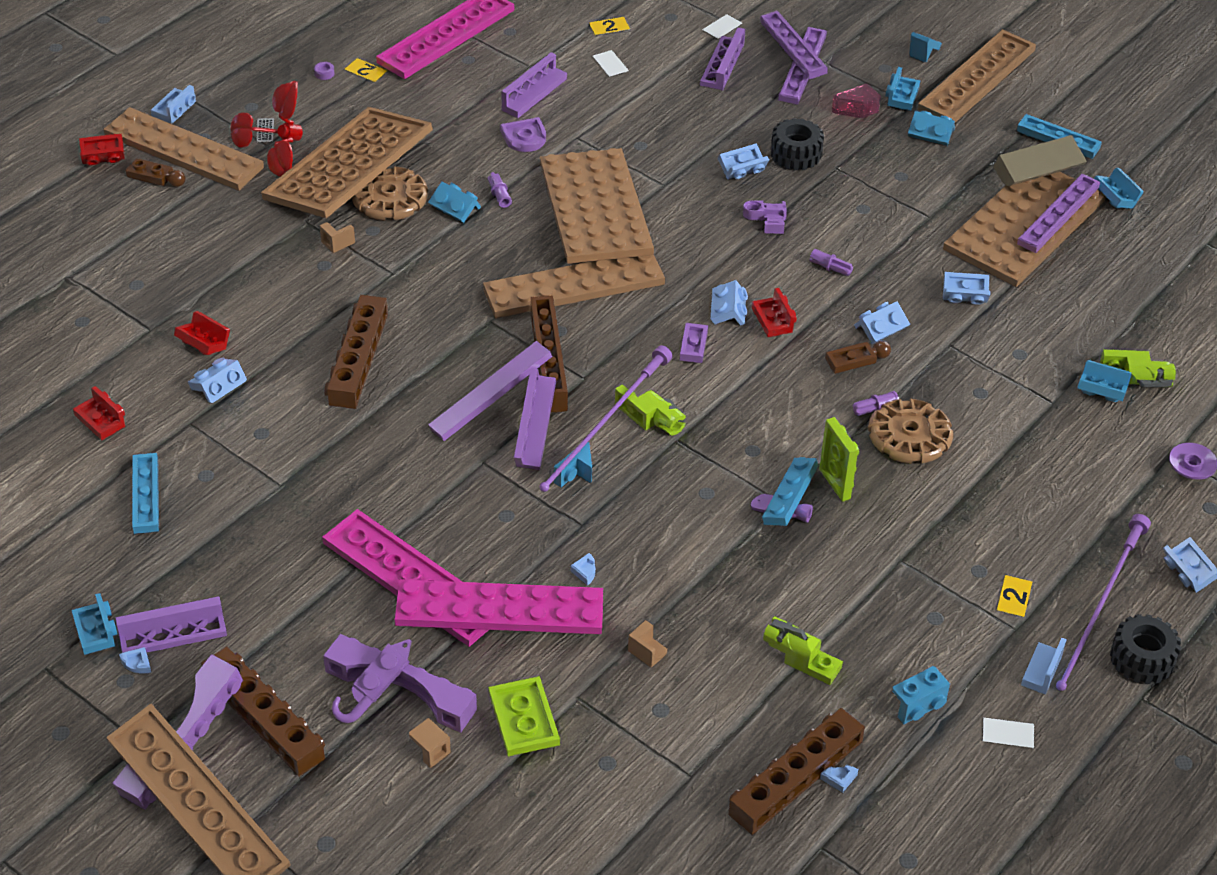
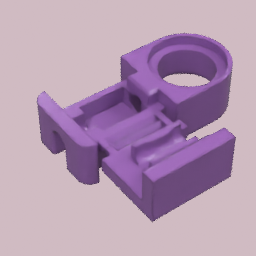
[743,201,787,234]

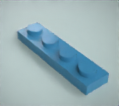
[1017,114,1102,159]
[132,453,159,534]
[762,457,818,526]

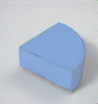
[571,553,596,586]
[119,647,151,674]
[820,765,858,793]

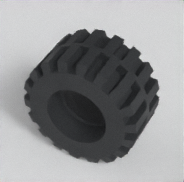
[770,118,824,170]
[1110,614,1181,684]

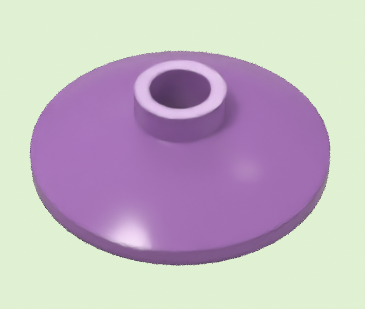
[1169,443,1217,480]

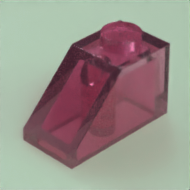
[832,83,881,118]

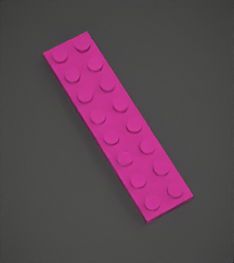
[376,0,514,79]
[322,509,488,647]
[395,579,603,634]

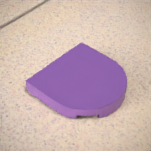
[500,117,546,152]

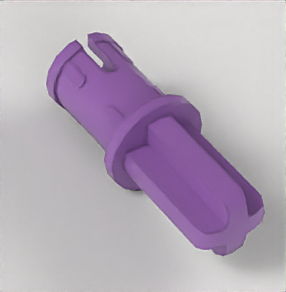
[488,172,512,208]
[810,249,853,276]
[853,391,899,416]

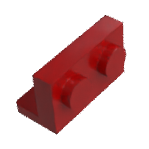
[79,133,125,165]
[752,288,797,337]
[174,311,230,355]
[73,386,125,440]

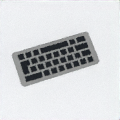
[257,118,274,142]

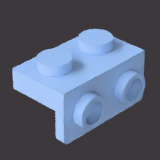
[151,85,196,124]
[718,143,769,180]
[943,272,990,305]
[711,280,748,326]
[854,301,910,344]
[188,358,247,403]
[1163,537,1217,593]

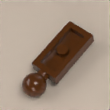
[125,158,185,187]
[825,341,891,374]

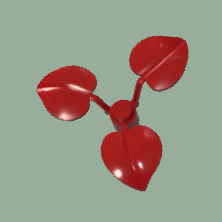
[230,81,303,177]

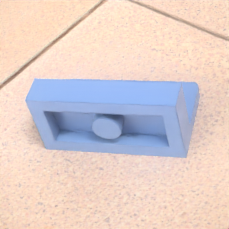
[1021,638,1067,695]

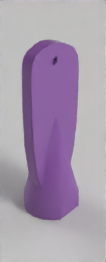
[751,494,813,523]

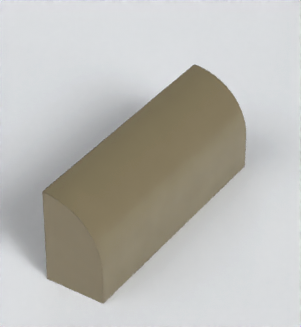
[994,135,1087,186]

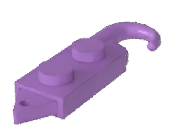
[332,639,411,723]

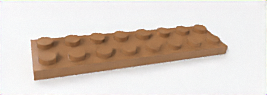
[917,29,1036,122]
[104,107,264,191]
[483,255,665,318]
[106,704,291,875]

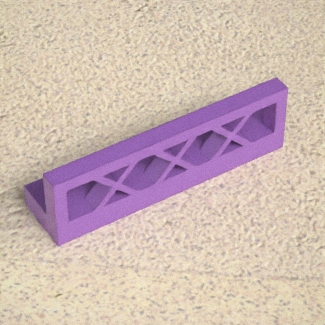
[700,28,745,90]
[502,52,567,118]
[514,368,556,470]
[116,597,227,653]

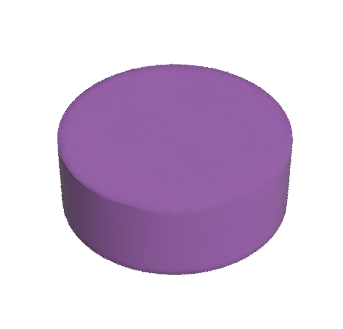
[314,62,335,80]

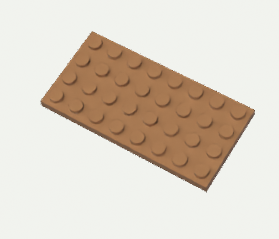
[261,107,433,218]
[540,148,654,264]
[943,172,1106,287]

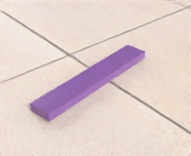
[760,11,828,79]
[778,27,827,105]
[1017,174,1100,253]
[429,341,552,441]

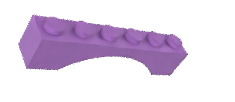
[323,634,477,733]
[112,654,243,810]

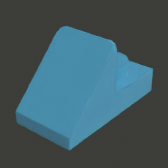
[909,32,942,62]
[554,442,592,487]

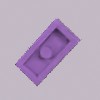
[680,323,708,363]

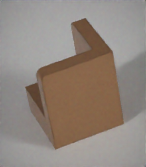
[320,222,355,253]
[628,620,667,668]
[409,718,451,768]

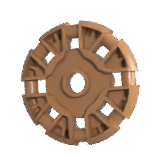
[352,166,428,221]
[868,399,953,464]

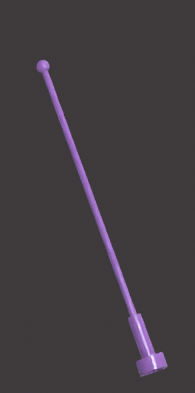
[540,345,672,492]
[1056,514,1151,691]

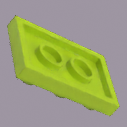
[819,417,859,502]
[488,676,560,757]

